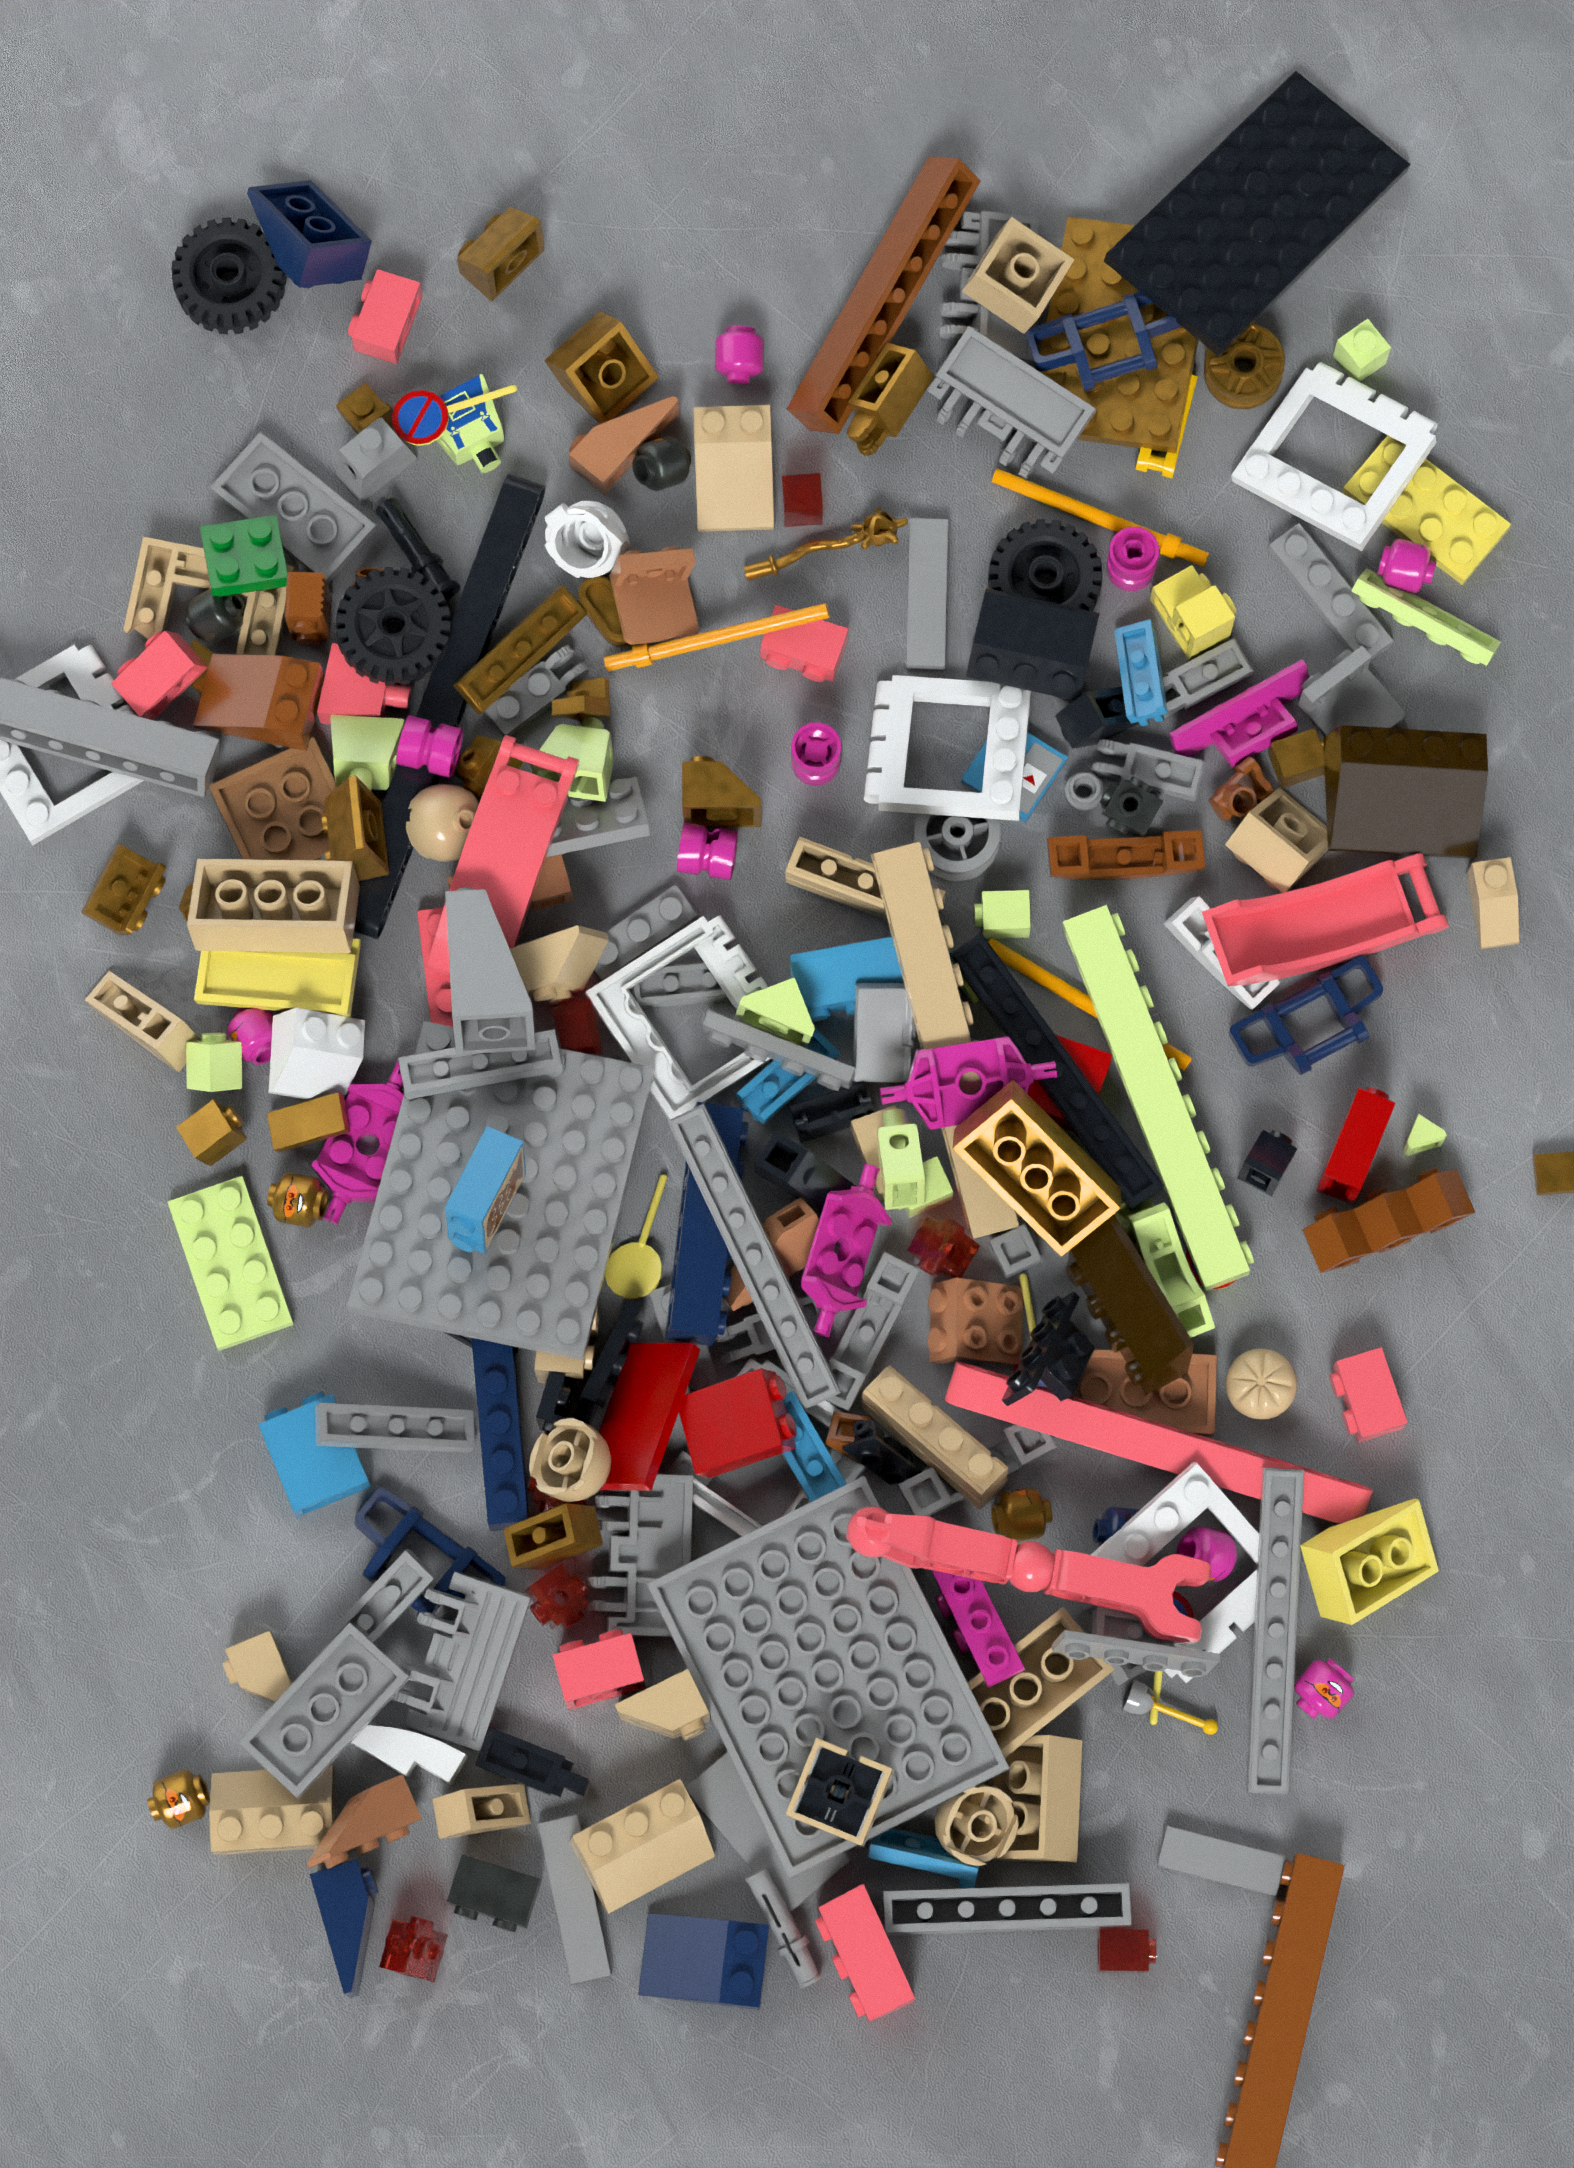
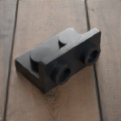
[536,1371,573,1435]

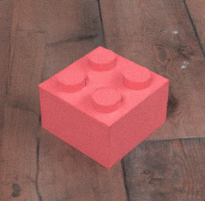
[552,1629,646,1710]

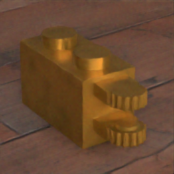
[846,342,935,456]

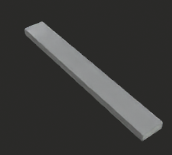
[668,1104,842,1410]
[1246,1468,1304,1795]

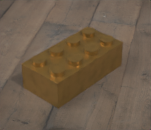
[952,1080,1121,1257]

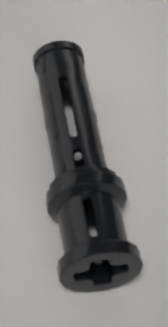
[375,497,460,602]

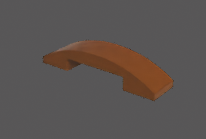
[1047,830,1205,880]

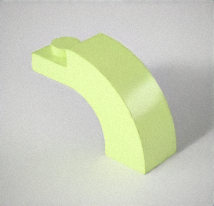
[1128,1202,1215,1338]

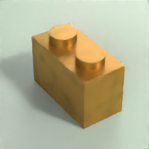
[503,1503,603,1570]

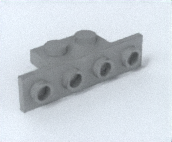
[1052,1606,1220,1677]

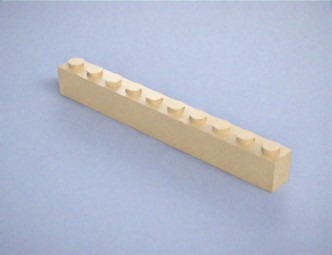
[870,842,1020,1239]

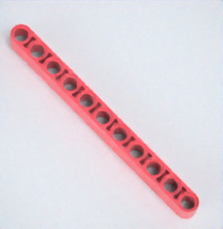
[944,1362,1374,1524]

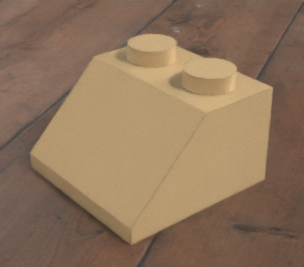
[1225,787,1328,893]
[510,925,609,1005]
[615,1669,710,1741]

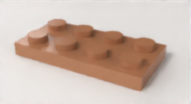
[1072,1349,1217,1436]

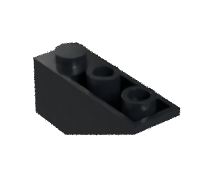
[754,1130,857,1214]

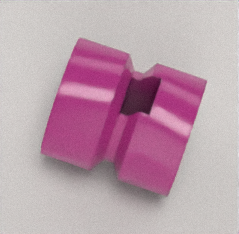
[1106,527,1159,591]
[396,715,463,778]
[791,722,841,786]
[677,822,739,880]

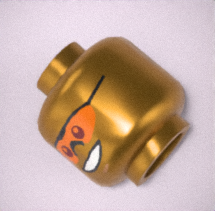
[267,1172,329,1228]
[991,1487,1053,1542]
[147,1769,210,1829]

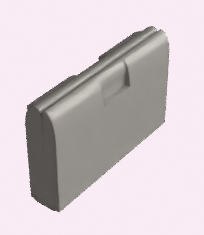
[853,983,917,1082]

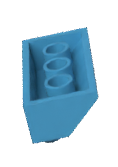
[790,937,949,1022]

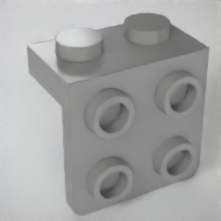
[1298,645,1404,736]

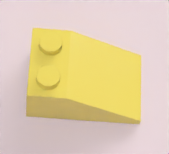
[1300,1499,1439,1625]

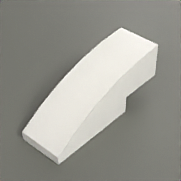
[1164,896,1280,1009]
[351,1725,468,1785]

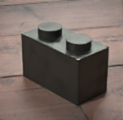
[447,1854,541,1933]

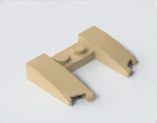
[123,537,297,655]

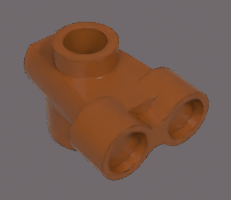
[1208,756,1274,822]

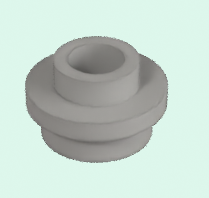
[1065,772,1104,811]

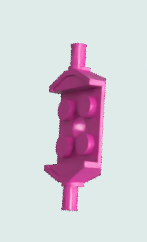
[880,1036,1057,1130]
[311,1061,404,1225]
[801,1164,892,1337]

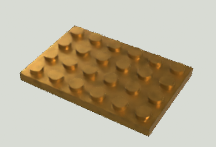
[1037,217,1198,453]

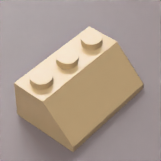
[988,1735,1082,1863]
[209,1765,336,1855]
[569,1779,715,1914]

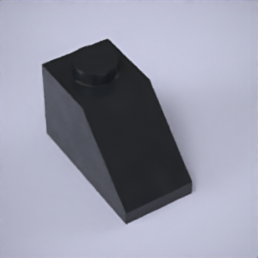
[1055,687,1139,749]
[1238,1130,1298,1197]

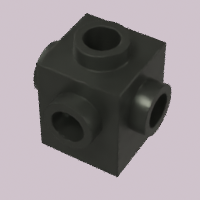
[1099,776,1163,837]

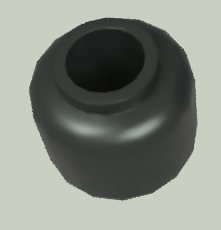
[632,436,691,491]
[186,588,245,643]

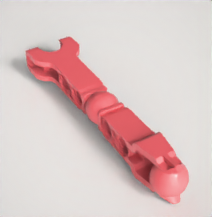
[846,1507,1212,1645]

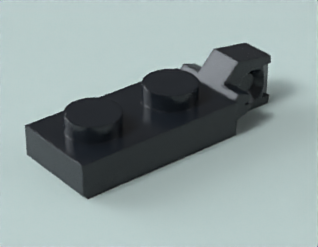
[475,1728,590,1798]

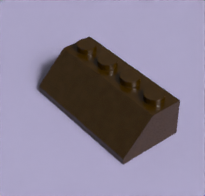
[1065,1214,1194,1395]

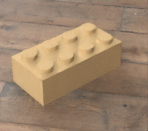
[187,859,360,953]

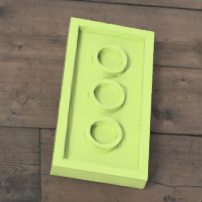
[168,1176,294,1351]

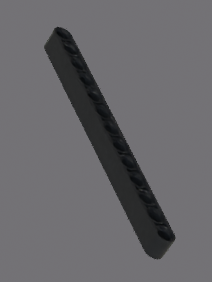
[354,474,546,940]

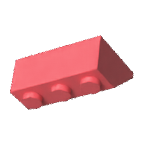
[814,1884,915,2023]

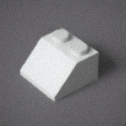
[269,1008,365,1100]

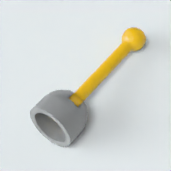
[1122,1679,1218,1735]

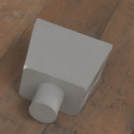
[336,417,417,504]

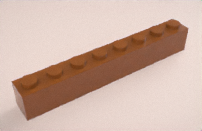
[787,156,981,434]
[1214,1853,1345,2168]

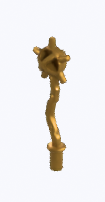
[744,507,908,581]

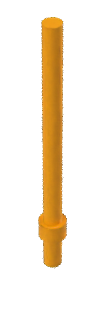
[991,468,1210,567]
[604,603,830,672]
[989,938,1193,1071]

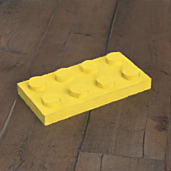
[1342,435,1511,585]

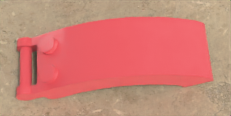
[427,735,580,975]
[1202,853,1449,986]

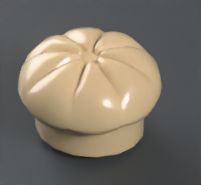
[1225,1348,1297,1420]

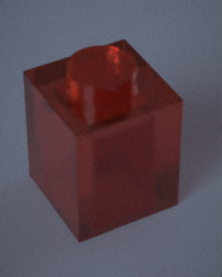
[782,473,823,527]
[552,996,602,1055]
[1097,1929,1157,1973]

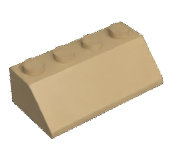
[968,1607,1114,1758]

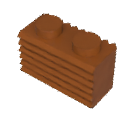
[285,572,332,646]

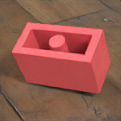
[348,269,423,364]
[760,605,849,682]
[111,630,208,720]
[1329,1347,1408,1443]

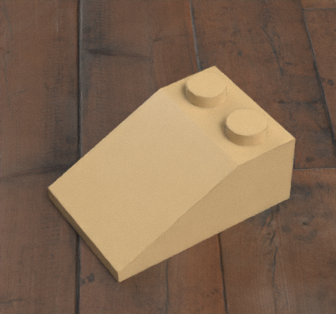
[693,405,774,532]

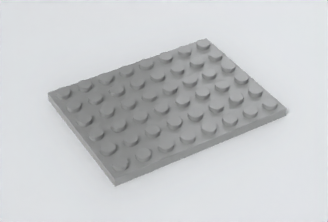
[347,1021,654,1361]
[647,1476,1010,1879]

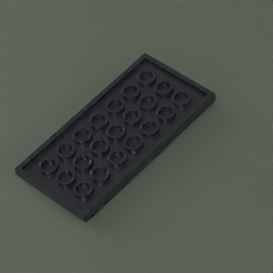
[1104,71,1410,357]

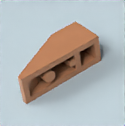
[568,396,680,495]

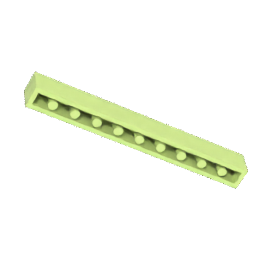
[1063,905,1254,1292]

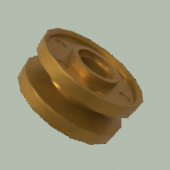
[1203,323,1285,410]

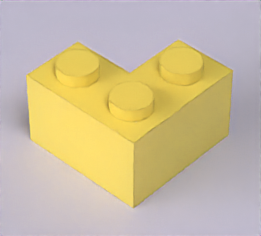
[1150,565,1236,661]

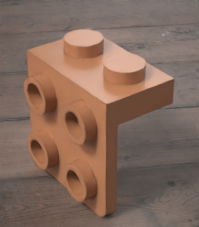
[609,546,699,645]
[927,1278,1023,1365]

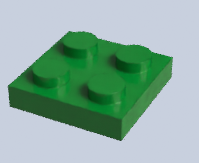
[200,515,287,597]

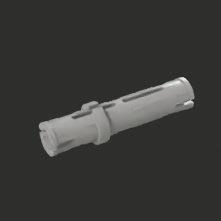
[745,1867,823,1989]

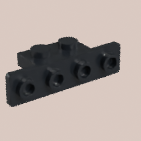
[1001,1292,1095,1406]

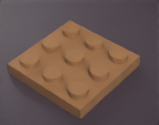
[209,737,338,860]

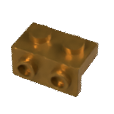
[81,844,167,936]

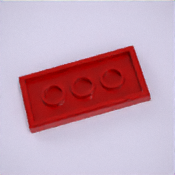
[599,1343,701,1491]

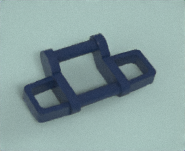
[1026,292,1181,392]
[1228,956,1383,1075]
[354,1487,506,1616]

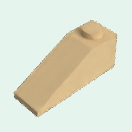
[84,971,201,1073]

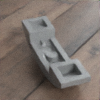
[826,1252,920,1412]
[898,1424,1057,1516]

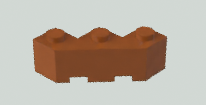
[1302,1167,1475,1273]

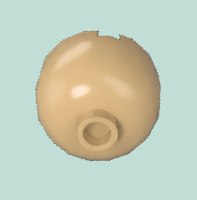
[406,784,480,862]
[529,1418,611,1502]
[935,1783,1019,1866]

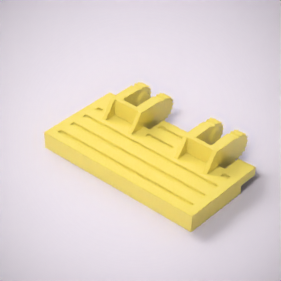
[194,938,361,1017]

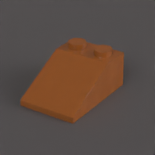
[193,654,324,751]

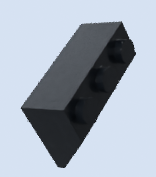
[966,588,1100,701]

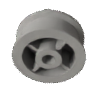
[914,789,1001,882]

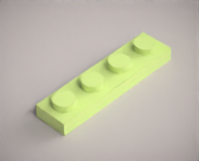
[1351,568,1501,666]

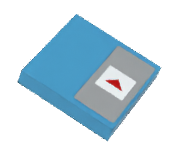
[961,732,1068,823]

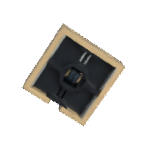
[785,1738,894,1847]

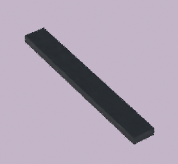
[949,933,1164,1211]

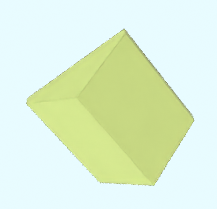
[734,977,815,1049]

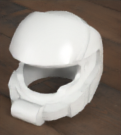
[544,500,630,578]

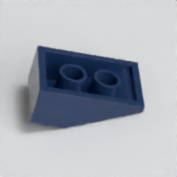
[247,180,372,288]
[310,1859,379,1998]
[638,1913,769,2010]

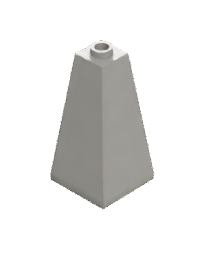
[445,887,536,1055]

